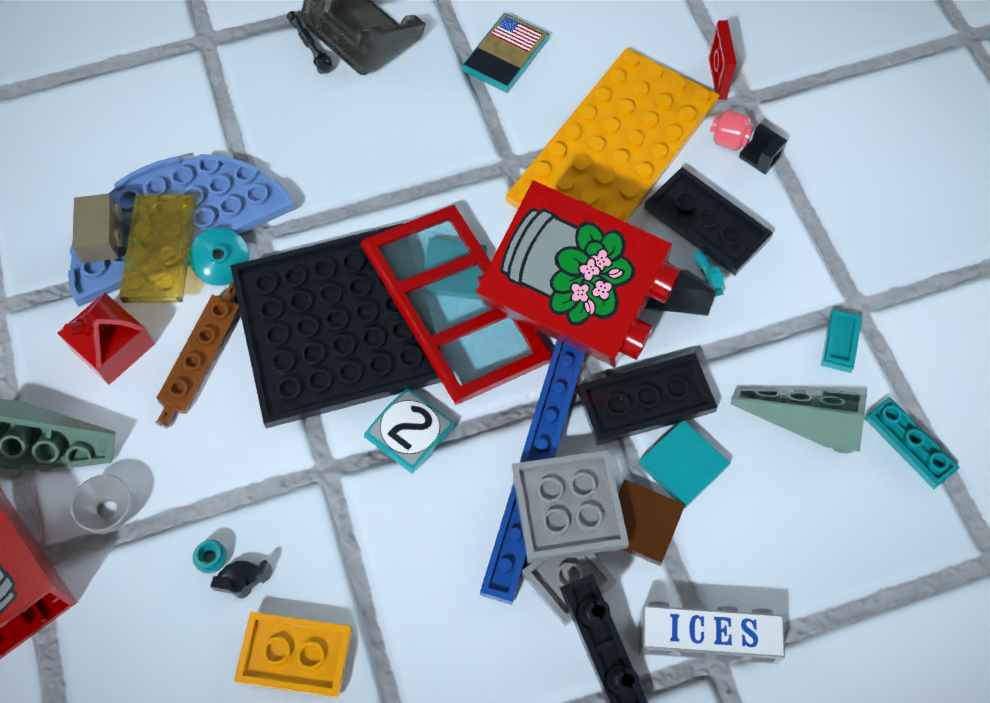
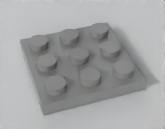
[511,450,629,563]

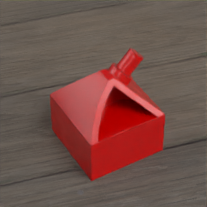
[57,292,155,385]

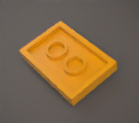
[234,612,353,699]

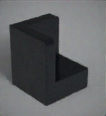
[739,123,788,175]

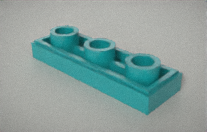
[864,397,960,490]

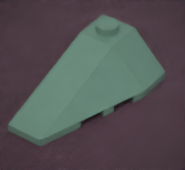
[731,389,867,454]
[0,399,116,476]

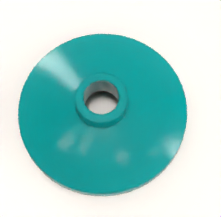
[189,228,249,286]

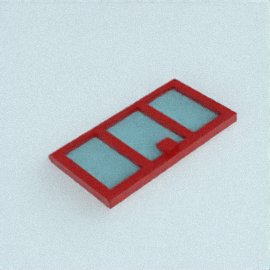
[360,205,552,405]

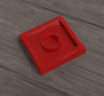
[708,20,737,100]

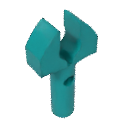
[693,250,725,297]

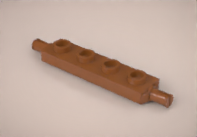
[155,282,240,429]

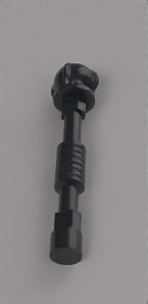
[286,11,333,74]

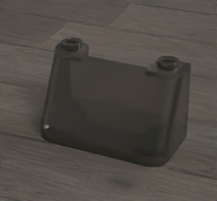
[301,0,426,75]

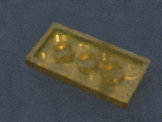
[119,195,196,303]

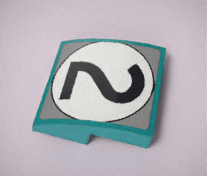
[364,389,456,474]

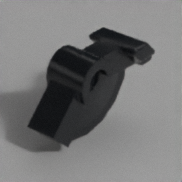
[210,560,272,598]

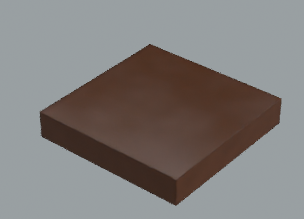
[618,479,685,566]

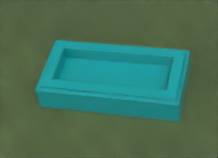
[820,309,863,373]

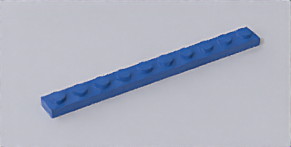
[480,340,585,605]

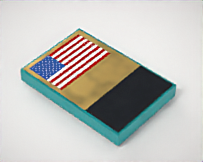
[462,12,549,93]

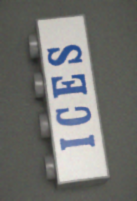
[639,601,785,664]

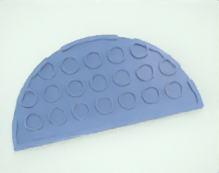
[68,154,296,307]

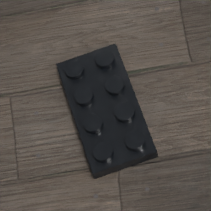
[644,167,773,276]
[577,353,718,446]

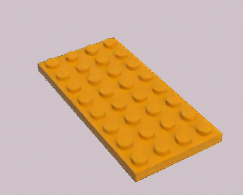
[506,47,720,223]

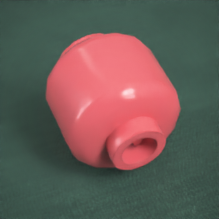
[710,110,754,151]

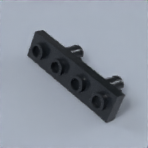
[559,573,648,703]

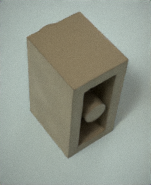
[72,193,123,263]

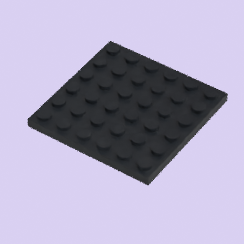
[230,223,442,429]

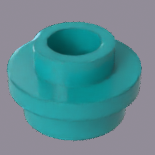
[192,540,227,574]

